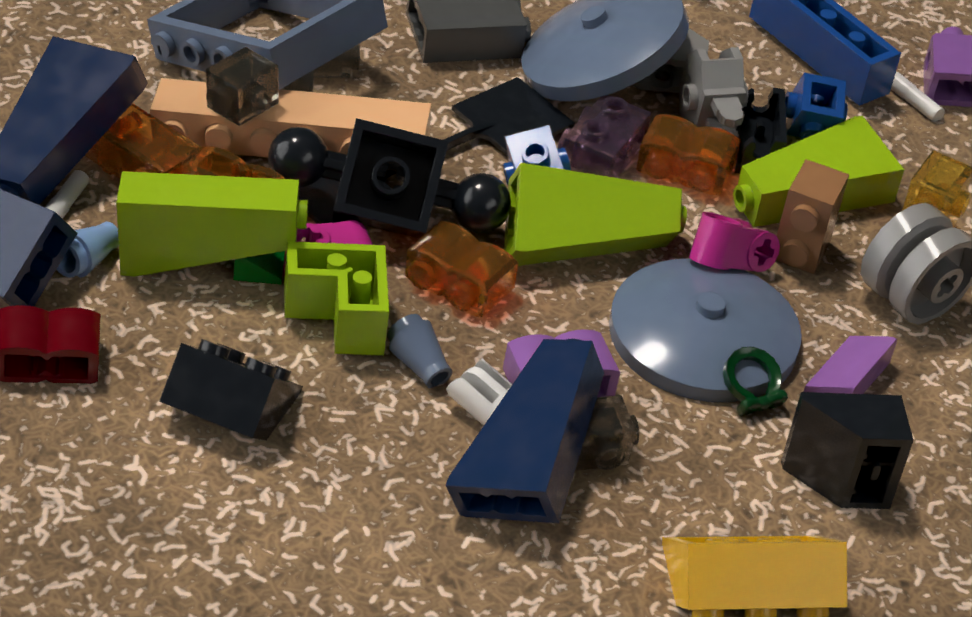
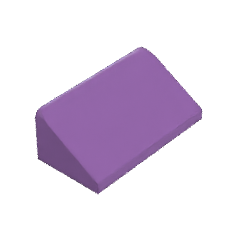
[804,336,897,394]

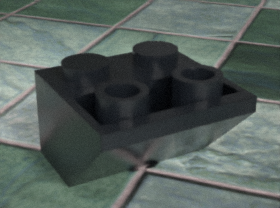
[159,339,303,440]
[781,392,914,509]

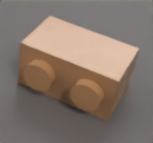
[776,159,849,274]

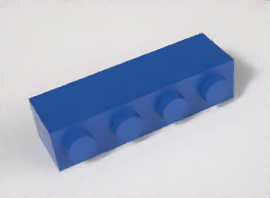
[749,0,901,106]

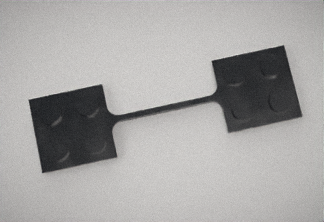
[299,77,575,224]

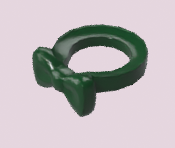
[723,347,788,417]

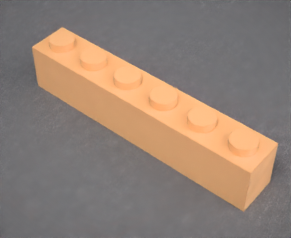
[150,78,431,158]

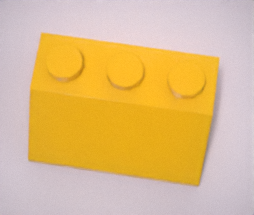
[662,535,847,617]

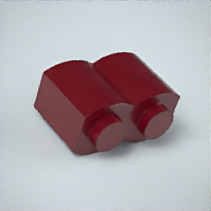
[0,305,101,384]

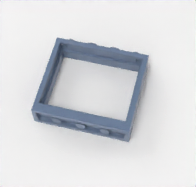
[147,0,388,91]

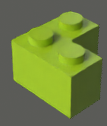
[284,241,389,355]

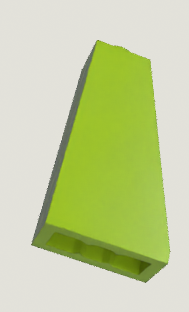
[733,115,904,227]
[503,163,687,267]
[116,171,308,277]

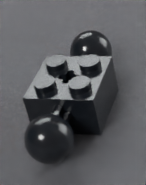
[268,118,511,239]

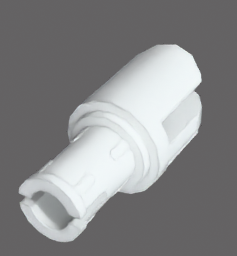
[446,358,512,426]

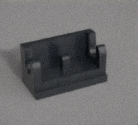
[734,88,787,174]

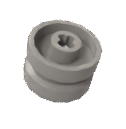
[860,203,972,325]

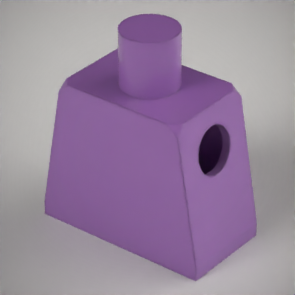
[923,27,972,107]

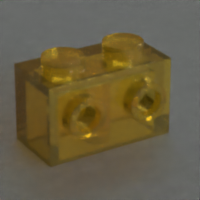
[902,150,972,229]

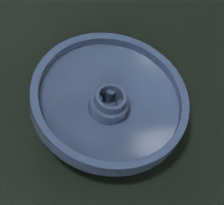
[521,0,689,101]
[609,258,802,402]

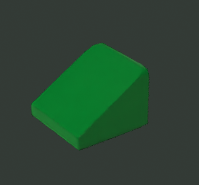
[233,251,285,285]

